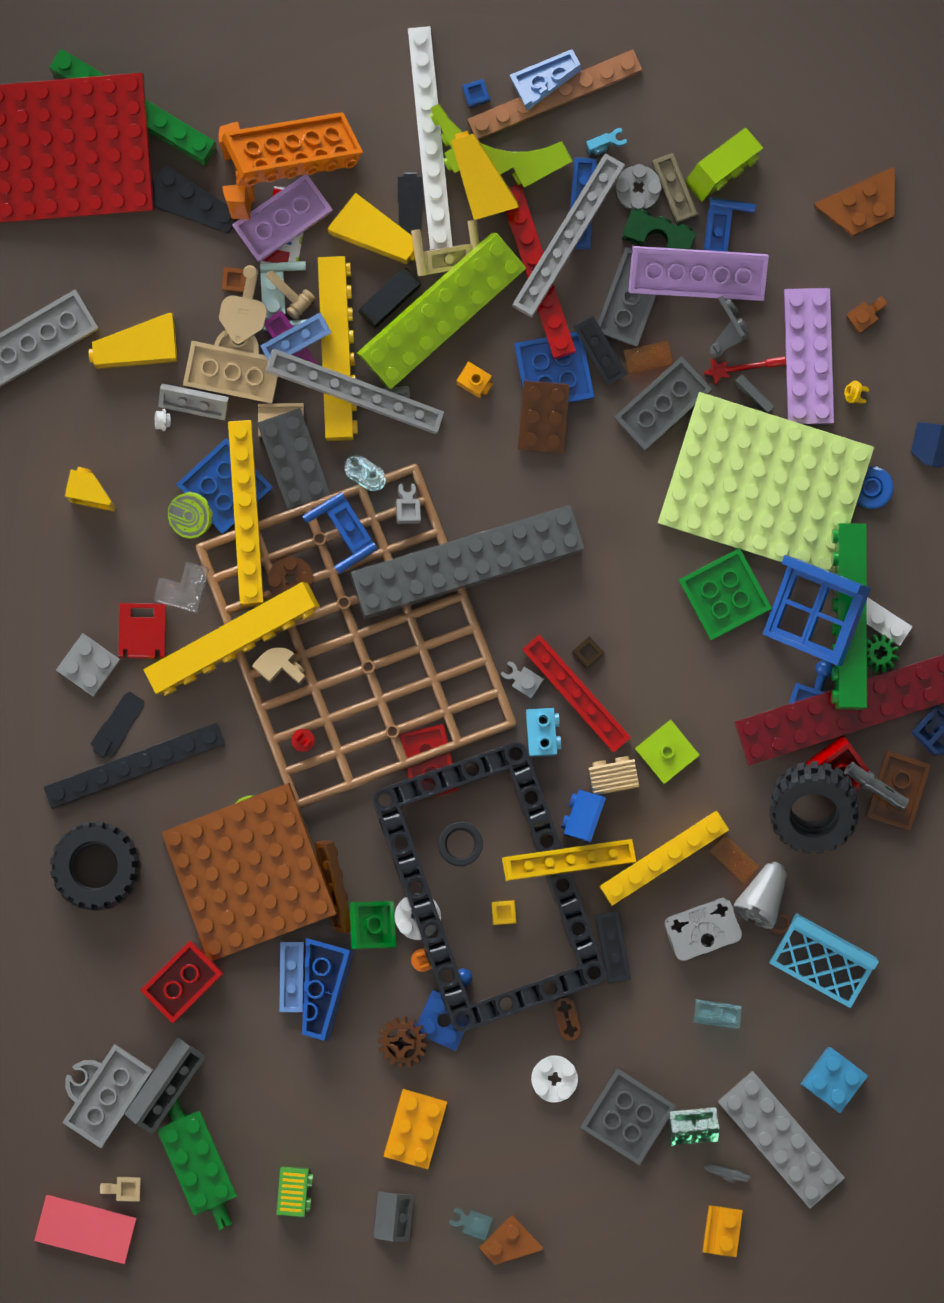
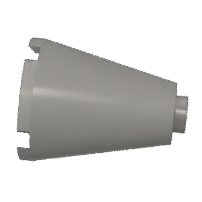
[733,862,787,929]

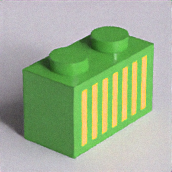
[276,1166,313,1217]

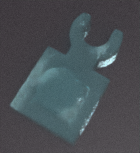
[449,1208,493,1240]

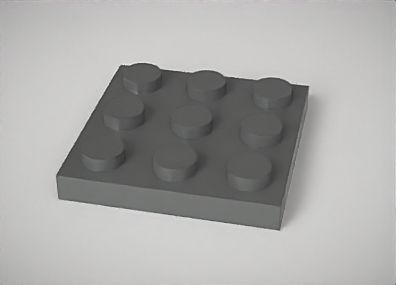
[580,1068,676,1165]

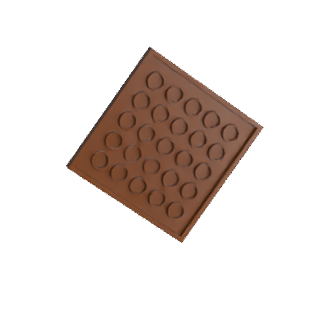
[161,783,338,961]

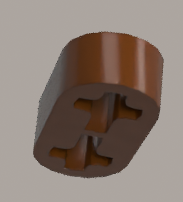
[554,997,581,1041]

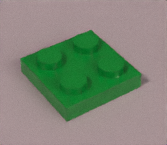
[349,901,396,949]

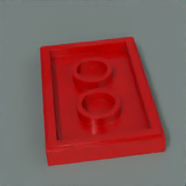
[399,724,459,798]

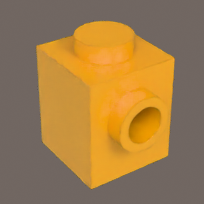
[456,361,493,398]

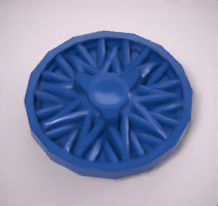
[857,467,894,509]

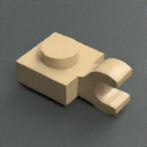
[100,1177,141,1201]

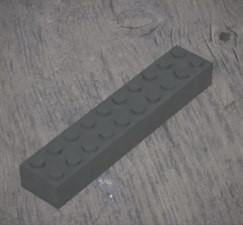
[350,505,584,619]

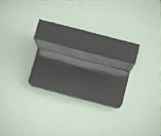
[374,1191,414,1242]

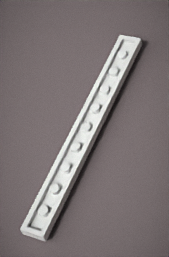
[408,26,452,250]

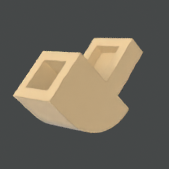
[252,648,306,685]

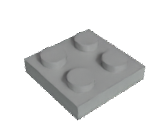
[56,633,120,697]

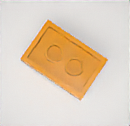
[383,1089,448,1169]

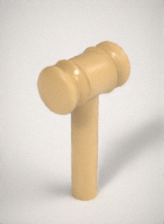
[266,270,315,320]

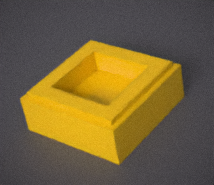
[491,900,516,925]

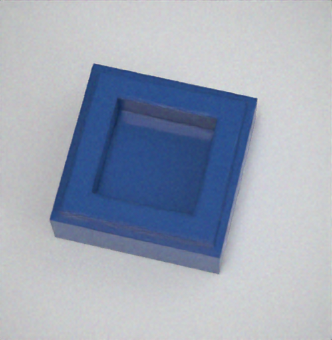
[462,79,491,108]

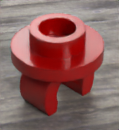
[291,729,315,752]

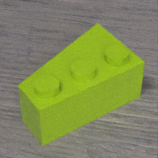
[685,128,763,203]

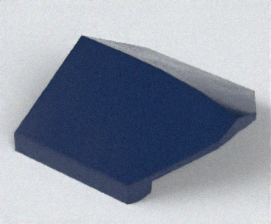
[911,422,944,468]
[911,705,944,756]

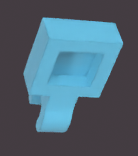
[586,128,627,155]

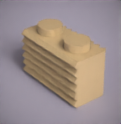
[588,756,639,795]

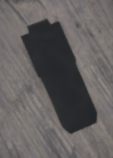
[398,172,423,235]
[91,692,144,758]

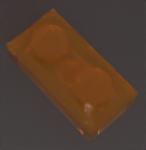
[623,340,673,374]

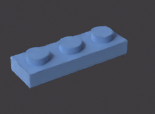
[260,313,332,361]
[279,942,304,1012]

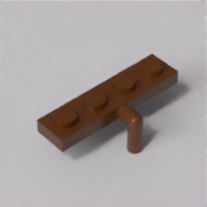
[314,840,351,933]

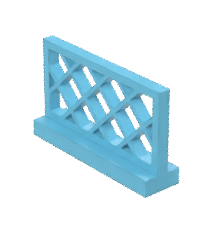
[769,913,879,1008]

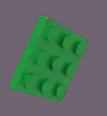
[678,548,772,641]

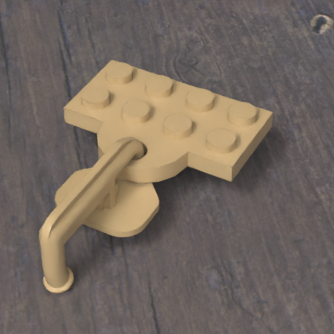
[183,265,278,404]

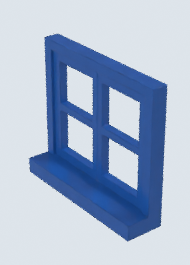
[763,555,871,666]

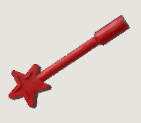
[704,356,786,385]

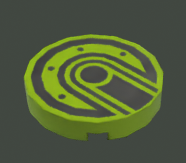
[168,492,213,538]

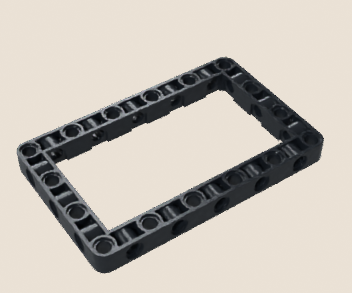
[373,742,606,1032]

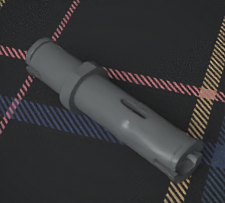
[844,762,909,811]

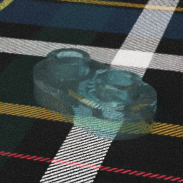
[344,455,386,491]

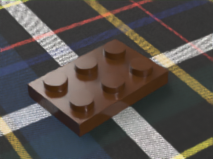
[518,380,570,453]
[866,751,931,831]

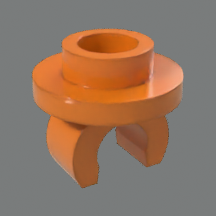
[411,949,431,972]

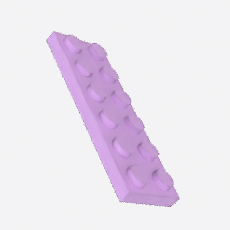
[628,246,769,301]
[784,288,834,425]

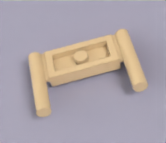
[411,220,480,276]

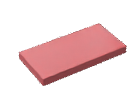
[34,1195,137,1264]

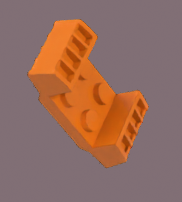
[219,122,255,220]

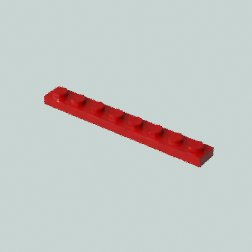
[505,184,576,360]

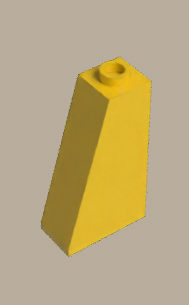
[451,131,519,220]
[328,193,415,264]
[89,313,178,369]

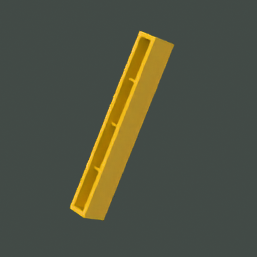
[318,256,358,441]
[228,420,264,607]
[143,582,320,696]

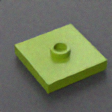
[635,719,699,784]

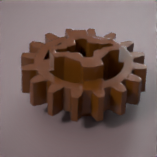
[377,1016,429,1068]

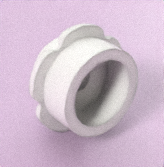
[155,409,171,431]

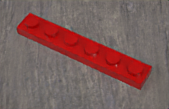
[522,634,631,753]

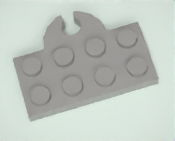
[62,1044,154,1148]

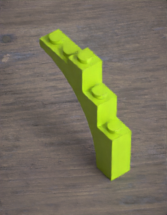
[429,104,573,187]

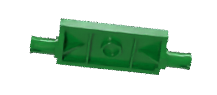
[157,1098,237,1230]

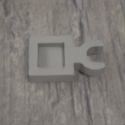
[396,484,421,524]
[501,661,544,699]

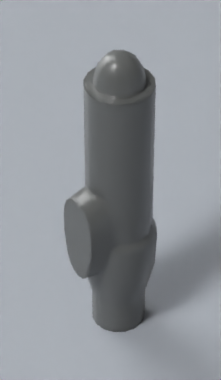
[704,1164,750,1183]

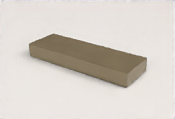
[652,153,698,224]

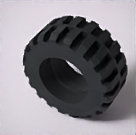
[770,761,859,854]
[50,822,141,911]

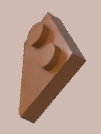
[479,1215,543,1265]

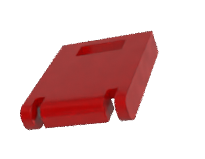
[118,603,167,659]

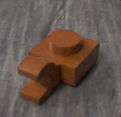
[846,296,887,334]

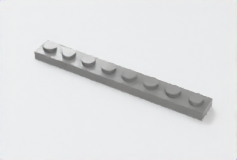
[512,153,625,318]
[265,349,444,434]

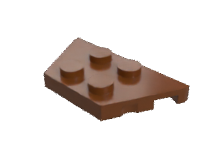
[814,167,895,237]

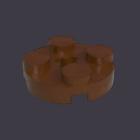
[268,556,314,597]

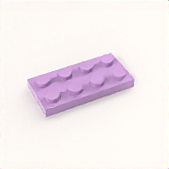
[232,174,333,263]

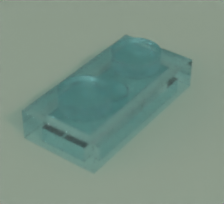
[693,999,742,1029]

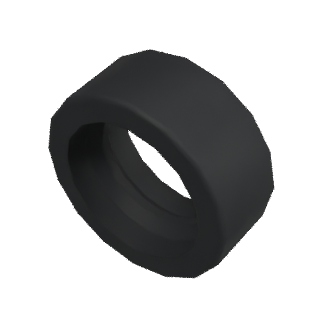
[438,822,483,867]

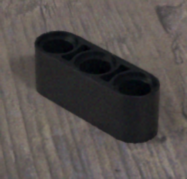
[358,267,422,328]

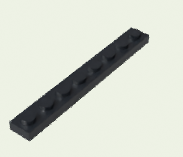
[44,722,225,809]

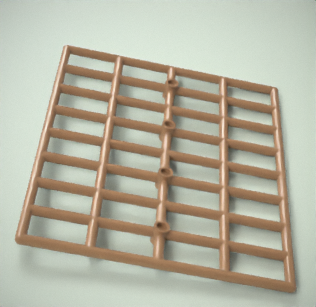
[196,464,517,809]

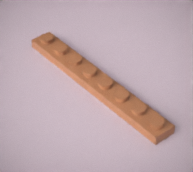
[467,49,642,140]

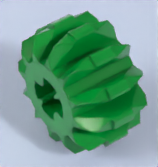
[867,634,899,673]

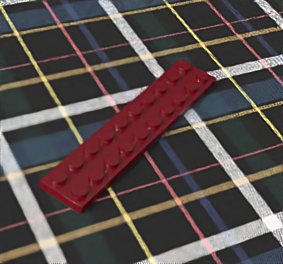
[734,654,944,766]

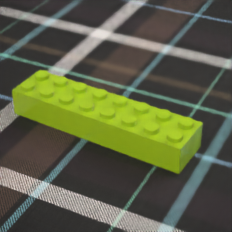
[357,233,526,389]

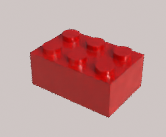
[140,941,224,1023]

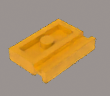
[702,1205,743,1257]

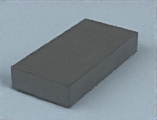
[735,375,774,414]

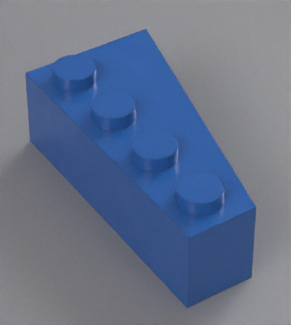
[302,938,354,1041]

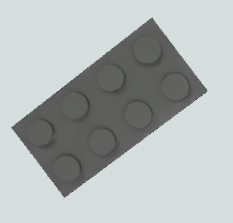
[598,247,656,348]
[614,356,712,451]
[257,408,330,509]

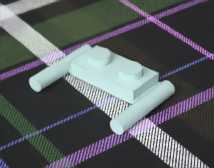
[260,261,307,331]

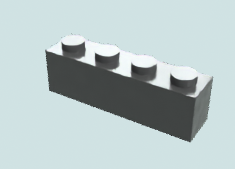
[125,1037,206,1134]

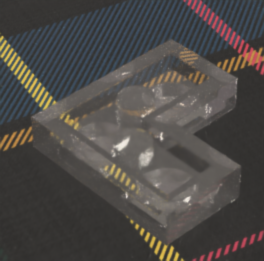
[154,562,209,613]

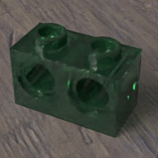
[668,1107,719,1146]

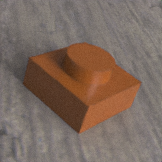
[222,267,246,293]

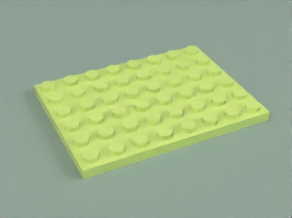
[658,392,874,573]

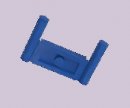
[704,197,756,252]
[302,492,378,574]

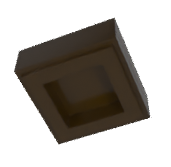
[572,636,605,669]

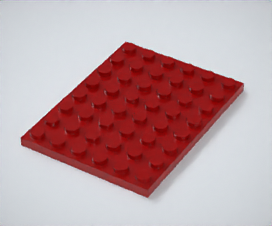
[0,73,154,223]

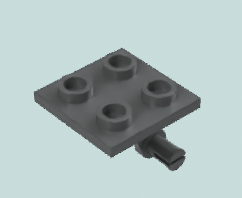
[710,296,750,357]

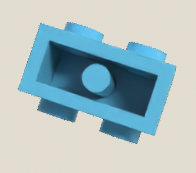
[526,708,561,757]

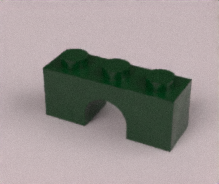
[622,209,696,250]

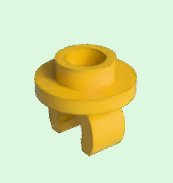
[844,381,869,404]

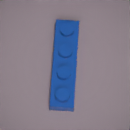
[570,157,597,250]

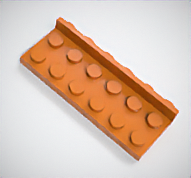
[221,112,363,186]

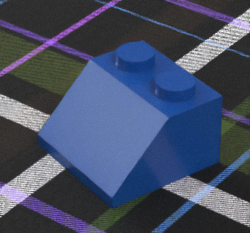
[561,790,606,843]

